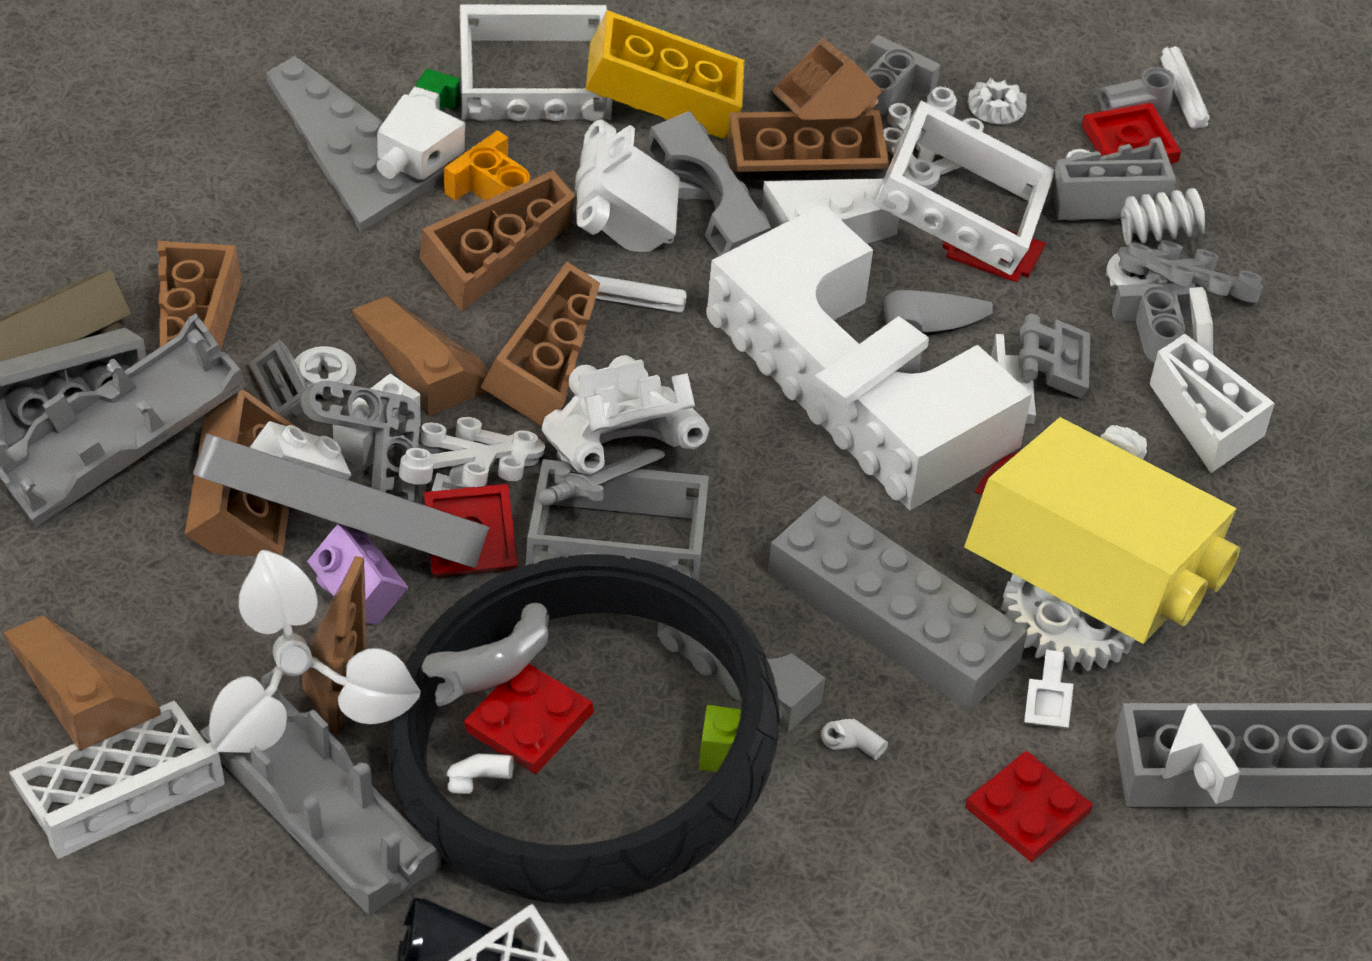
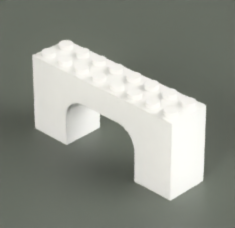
[706,204,1032,510]

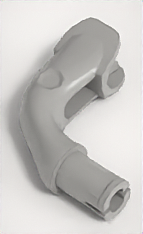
[422,603,549,706]

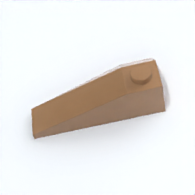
[352,296,489,416]
[302,556,367,735]
[3,615,161,751]

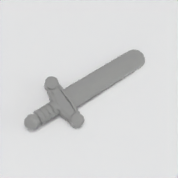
[538,449,665,506]

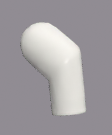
[446,754,514,794]

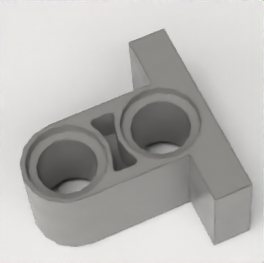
[866,35,941,116]
[1112,283,1196,363]

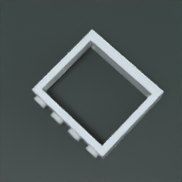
[460,5,612,121]
[874,100,1055,275]

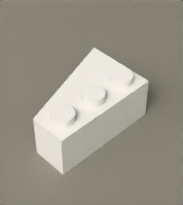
[1150,334,1274,473]

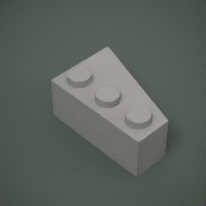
[1051,137,1176,221]

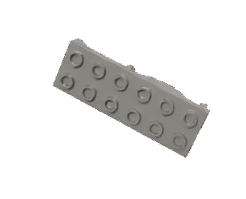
[0,313,247,528]
[200,670,442,916]

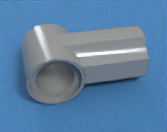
[1099,67,1175,115]

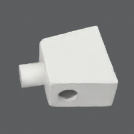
[377,94,465,180]

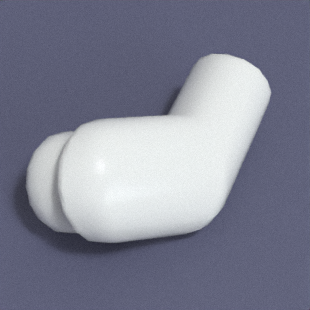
[821,719,888,760]

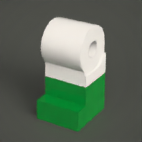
[409,68,461,112]

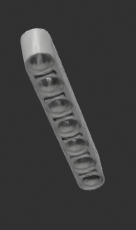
[193,433,489,568]

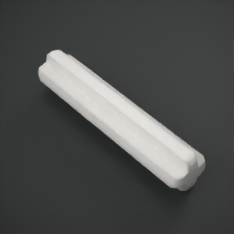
[1160,46,1210,129]
[587,274,687,313]

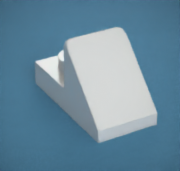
[1163,703,1240,804]

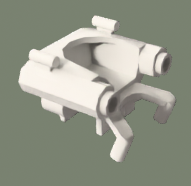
[541,355,709,475]

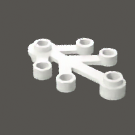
[883,87,984,190]
[399,417,545,487]

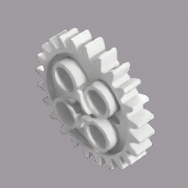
[1001,574,1135,671]

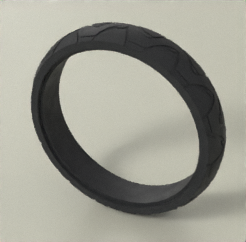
[386,554,780,904]

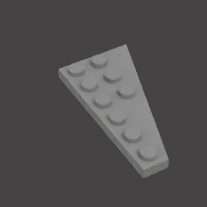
[267,56,444,232]

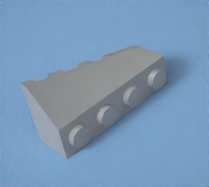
[0,328,146,450]

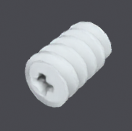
[1121,188,1205,246]

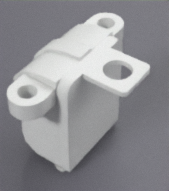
[575,119,679,252]

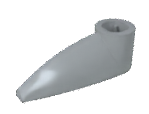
[883,290,993,332]

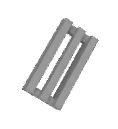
[248,340,308,421]

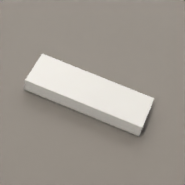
[814,316,929,408]

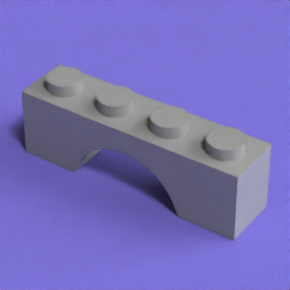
[645,111,771,256]
[657,622,825,733]

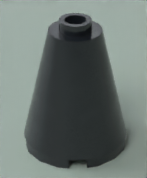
[396,897,529,961]

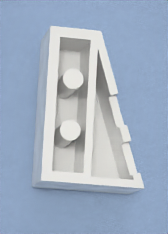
[761,179,899,243]

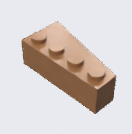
[419,170,575,311]
[158,241,242,350]
[481,262,600,426]

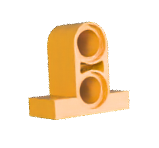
[444,130,530,201]

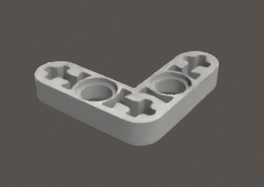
[301,380,420,501]

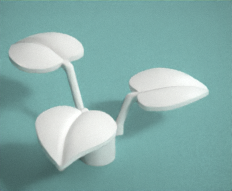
[209,550,420,753]

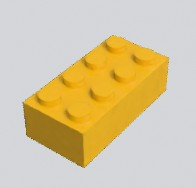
[585,10,744,139]

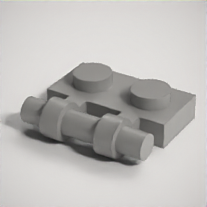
[1018,314,1091,398]

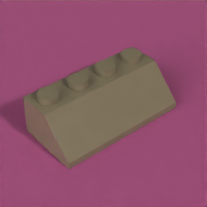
[0,270,131,362]

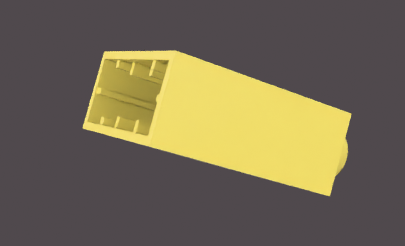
[964,417,1240,644]

